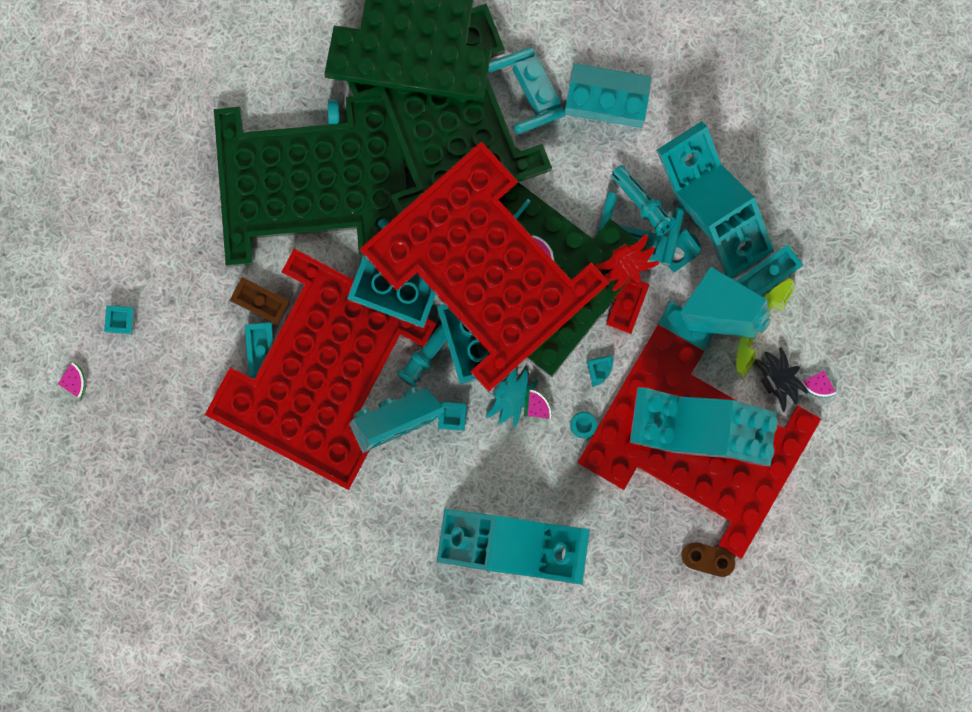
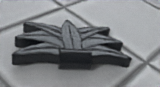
[754,347,808,412]

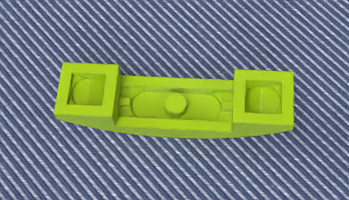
[736,279,795,380]

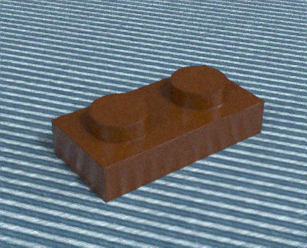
[230,277,291,326]

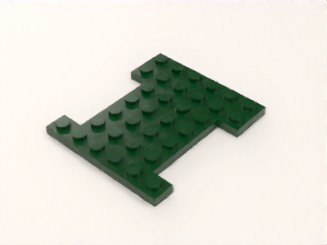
[324,0,492,102]
[347,3,552,216]
[214,95,407,267]
[499,147,649,377]

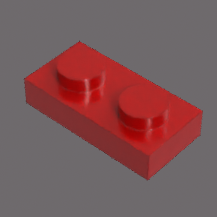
[606,279,650,335]

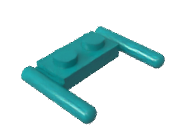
[488,47,566,134]
[597,192,685,265]

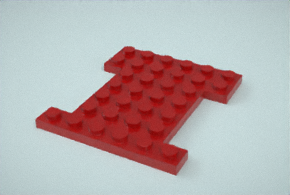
[360,142,610,392]
[204,249,437,490]
[577,324,821,559]

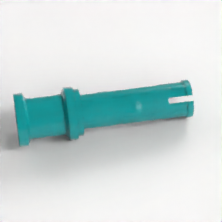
[610,165,676,236]
[396,322,447,388]

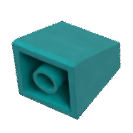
[680,267,771,338]

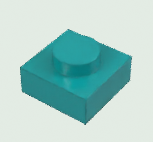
[104,305,135,335]
[438,402,467,431]

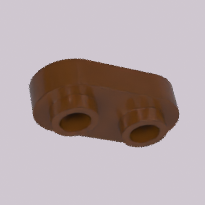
[681,542,735,577]

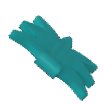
[485,368,539,428]

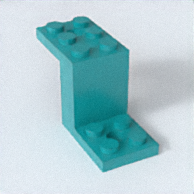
[657,121,774,279]
[630,387,777,466]
[436,509,590,585]

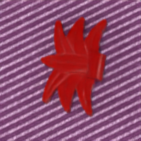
[594,234,659,291]

